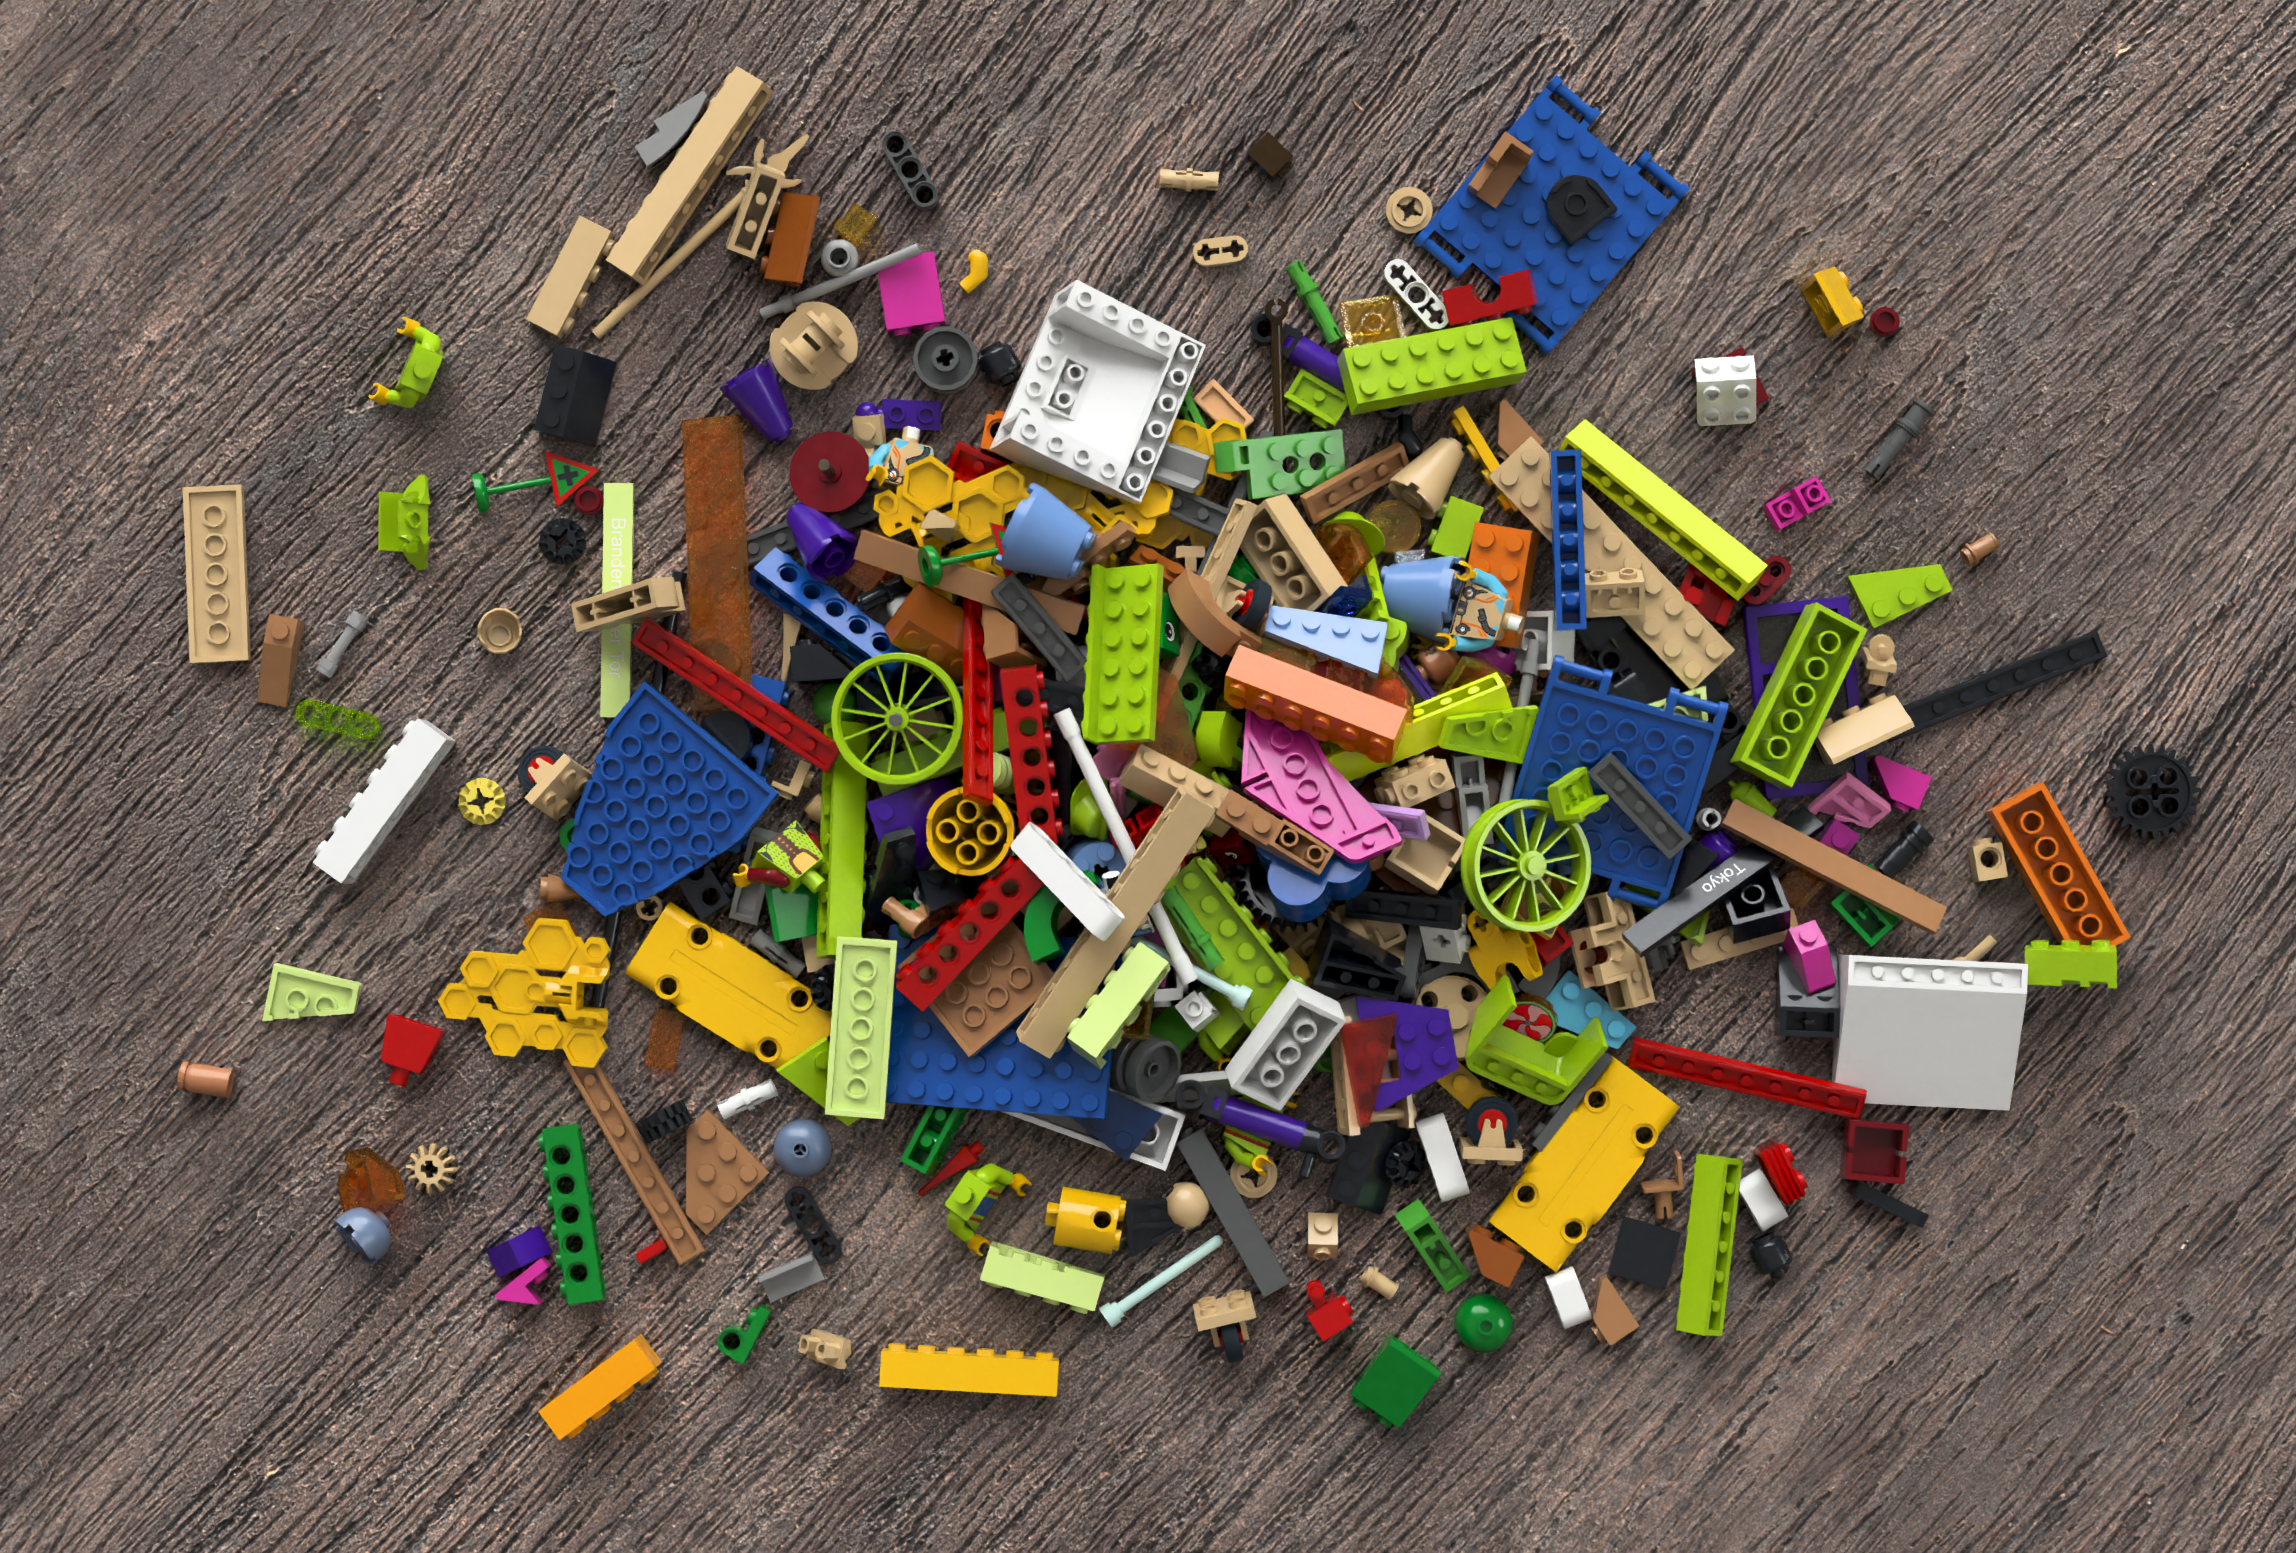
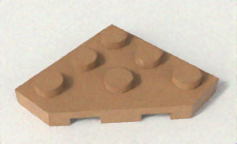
[686,1109,770,1235]

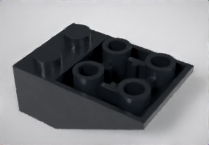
[1774,946,1840,1038]

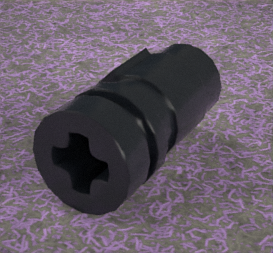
[1874,820,1934,879]

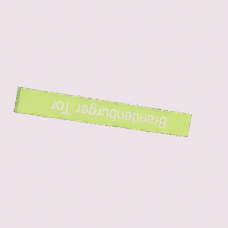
[600,483,634,718]

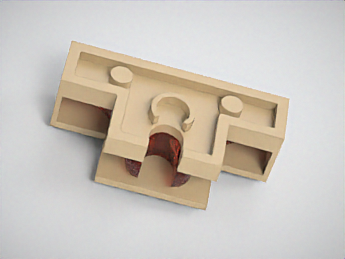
[1568,887,1655,1012]

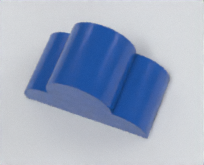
[1255,845,1372,922]

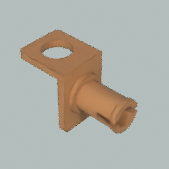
[1640,1150,1684,1219]

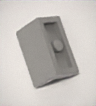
[1151,441,1211,493]
[757,1252,825,1303]

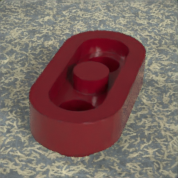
[1741,556,1791,607]

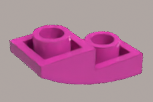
[1761,476,1831,532]

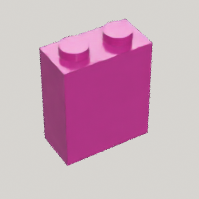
[878,251,946,337]

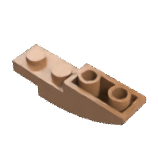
[1041,521,1138,599]
[1215,789,1335,876]

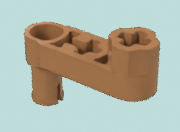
[881,897,961,939]

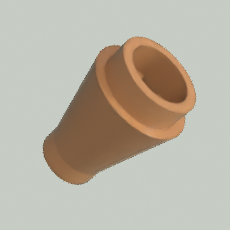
[540,874,582,903]

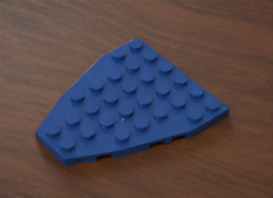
[561,681,780,916]

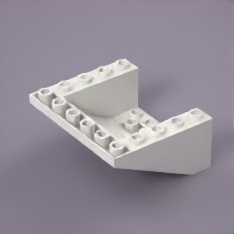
[990,280,1206,504]
[1832,954,2028,1111]

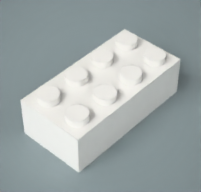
[1225,979,1346,1111]

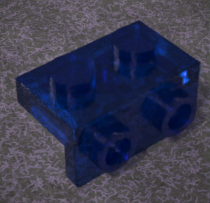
[1315,574,1373,618]

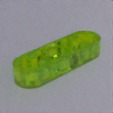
[295,700,382,740]

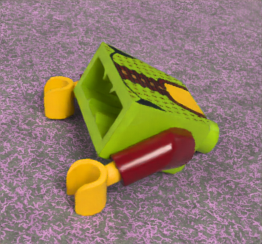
[732,820,826,894]

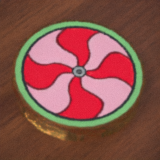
[1502,994,1558,1043]

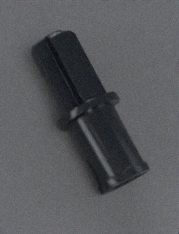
[857,575,912,611]

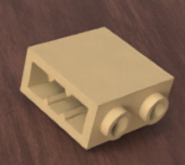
[1374,754,1456,808]

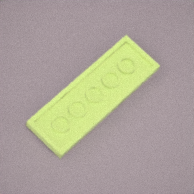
[825,936,898,1119]

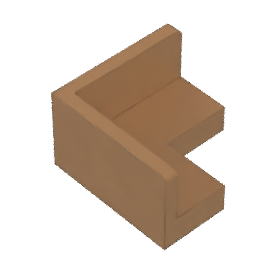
[1466,131,1534,209]

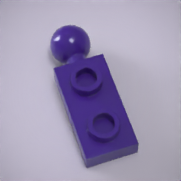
[855,399,941,432]

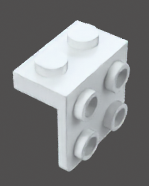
[1695,355,1756,426]
[1148,942,1188,1007]

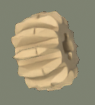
[406,1143,458,1194]

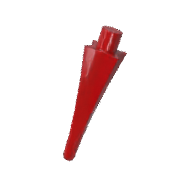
[918,1140,985,1196]

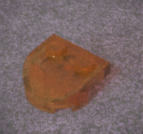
[1314,523,1373,587]

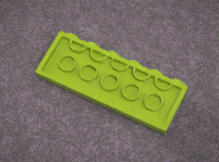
[1081,563,1164,745]
[1160,856,1308,1032]

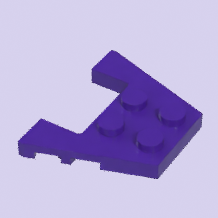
[1355,996,1459,1112]

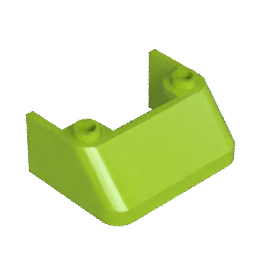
[1465,975,1608,1105]

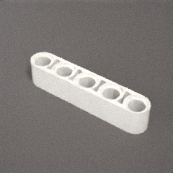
[1010,822,1125,941]

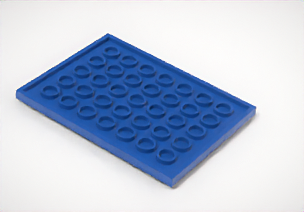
[886,924,1121,1120]

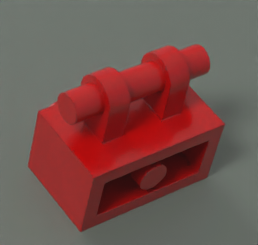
[1305,1280,1354,1342]

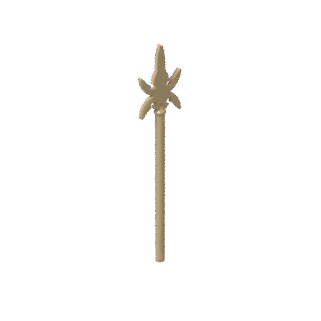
[592,134,809,340]

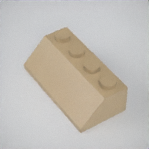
[1240,493,1350,613]

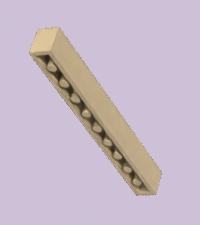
[1016,784,1216,1059]

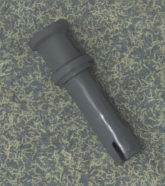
[1863,398,1936,481]

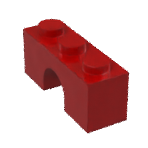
[1442,269,1539,327]

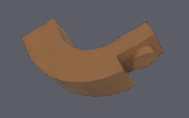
[1167,568,1262,657]

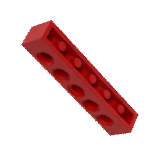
[1000,664,1064,845]
[895,854,1044,1012]

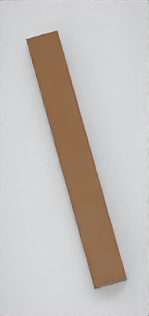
[853,530,1087,635]
[1721,799,1947,935]
[563,1059,706,1266]

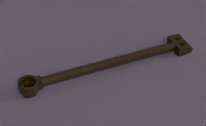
[1264,298,1296,507]

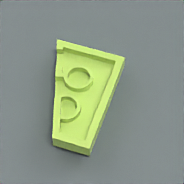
[262,963,362,1021]

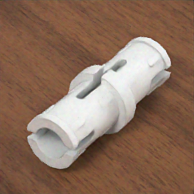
[717,1079,778,1120]

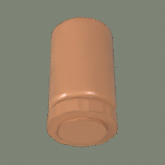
[177,1061,235,1098]

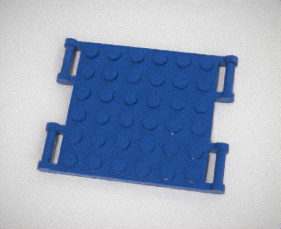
[1413,75,1690,356]
[1493,655,1729,910]

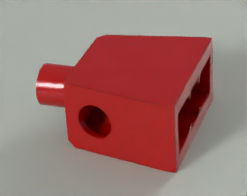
[381,1013,447,1087]

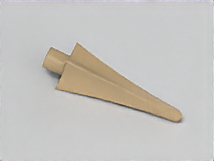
[781,613,803,683]

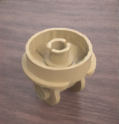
[769,301,858,390]

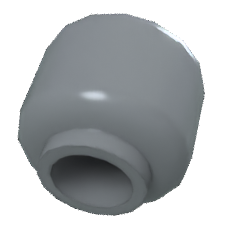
[821,239,860,278]

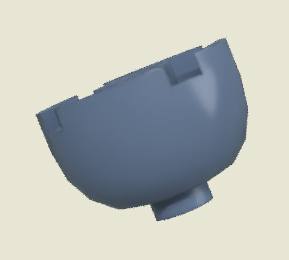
[773,1119,832,1177]
[333,1207,391,1266]

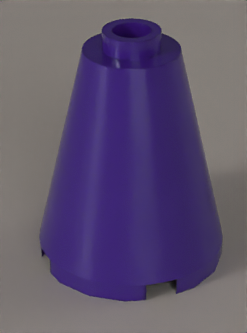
[719,358,793,443]
[786,503,858,582]

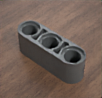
[882,131,939,212]

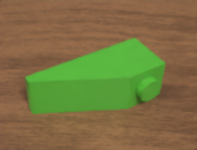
[1394,1199,1471,1293]

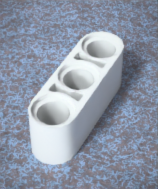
[1415,1112,1470,1203]

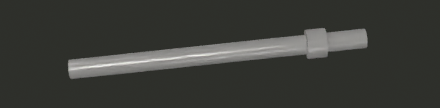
[760,243,922,320]
[1499,639,1541,803]

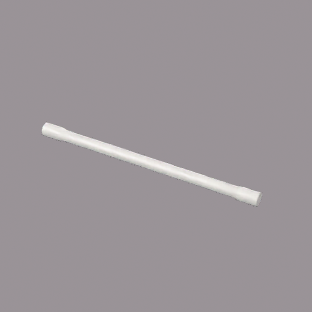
[1054,707,1198,986]

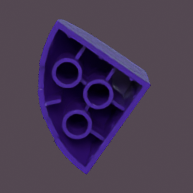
[866,776,957,875]

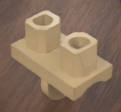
[1860,634,1897,686]
[798,1329,851,1369]

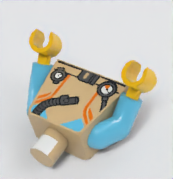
[865,426,934,493]
[1434,560,1525,652]

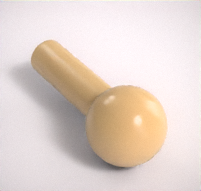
[1953,934,1998,961]

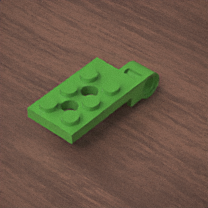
[1213,429,1346,499]

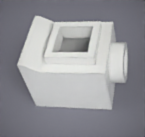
[1175,991,1221,1032]

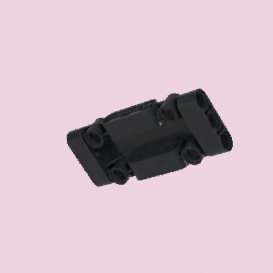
[1575,616,1747,795]

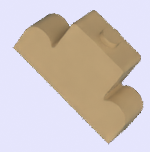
[571,577,686,632]

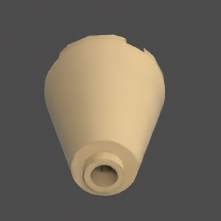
[1388,437,1464,519]

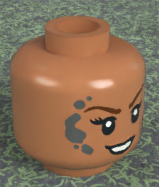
[1416,642,1461,686]

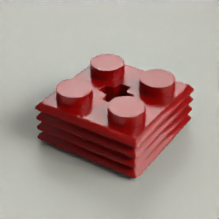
[1754,1140,1808,1205]

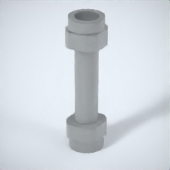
[316,610,369,678]

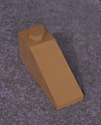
[257,614,305,708]

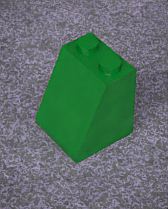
[764,884,818,942]
[1349,1333,1441,1428]

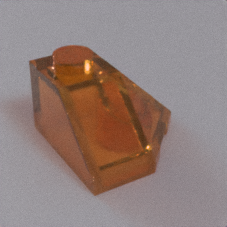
[337,1147,405,1212]

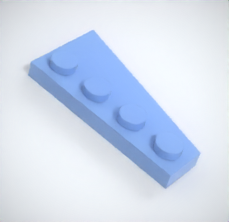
[1265,605,1388,680]

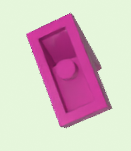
[495,1256,552,1305]

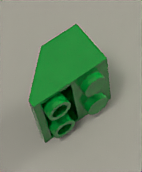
[1826,864,1900,947]

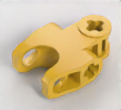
[1467,903,1543,990]

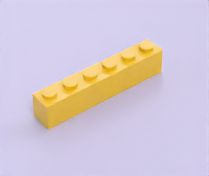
[879,1343,1059,1397]

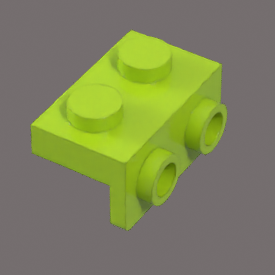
[1284,368,1348,430]
[1547,767,1609,824]

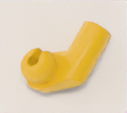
[959,249,988,294]

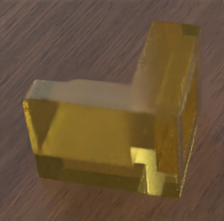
[833,203,879,248]

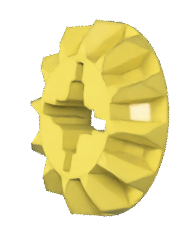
[458,778,506,825]

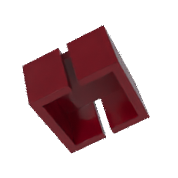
[1840,1118,1909,1184]

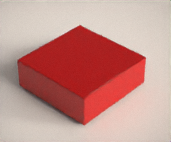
[635,1238,668,1263]

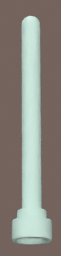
[1131,936,1253,1011]
[1099,1235,1223,1328]

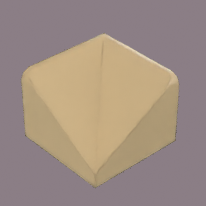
[920,509,961,543]

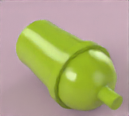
[1727,779,1777,817]

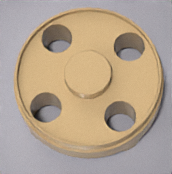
[1410,976,1487,1062]

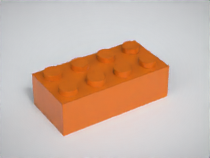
[1468,522,1540,649]

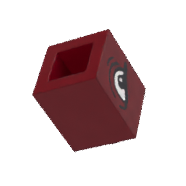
[1209,827,1256,866]

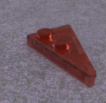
[1340,1013,1397,1128]

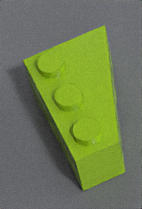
[2025,940,2117,988]

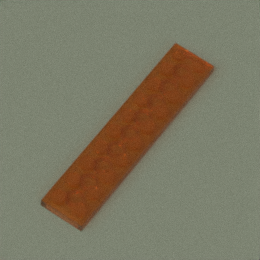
[682,415,753,712]

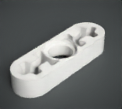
[1384,259,1449,331]

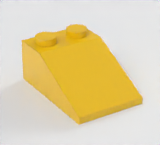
[1800,266,1864,338]

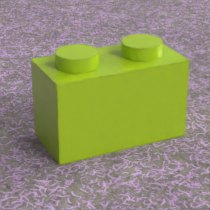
[1426,496,1484,559]

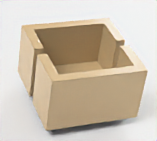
[1384,814,1465,895]

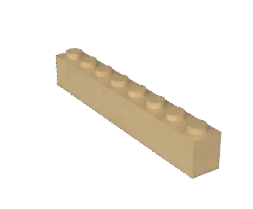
[606,66,774,286]

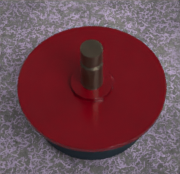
[789,431,870,513]

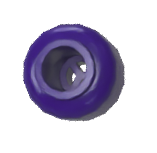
[1699,830,1738,874]

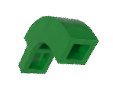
[1024,870,1102,966]

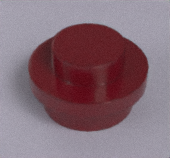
[1870,307,1899,337]
[574,486,604,515]

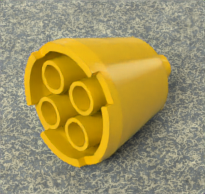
[926,787,1017,876]

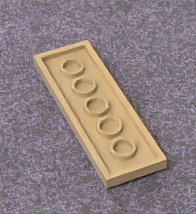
[183,484,251,664]

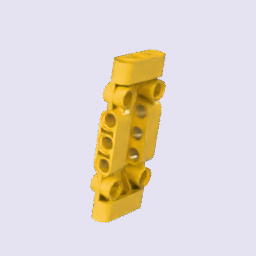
[625,902,832,1069]
[1488,1056,1680,1273]

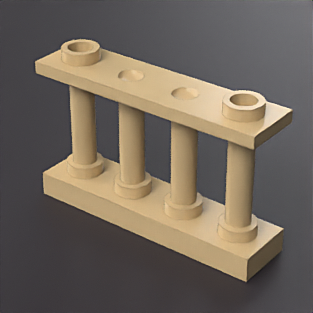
[1331,1015,1417,1136]

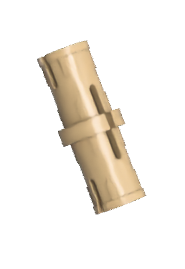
[1159,168,1219,192]

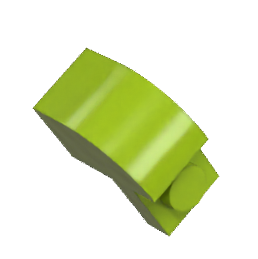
[1196,711,1243,771]

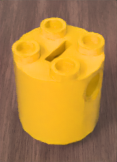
[1045,1186,1126,1254]

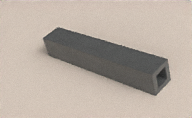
[1176,1125,1290,1298]

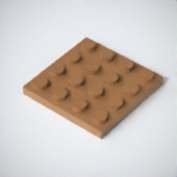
[898,902,1055,1058]

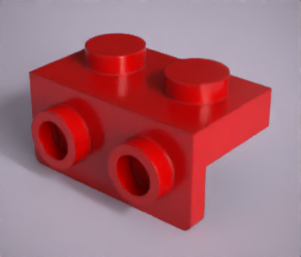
[948,440,1012,483]

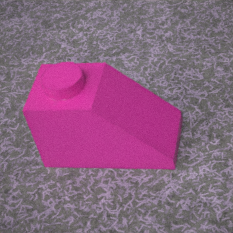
[1870,755,1932,813]
[1783,920,1836,994]

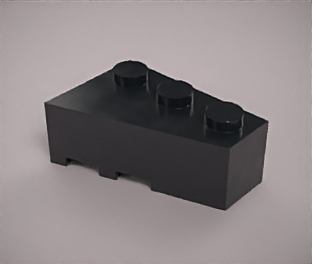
[1308,916,1407,1002]

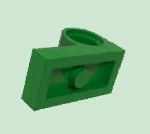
[717,1304,773,1364]

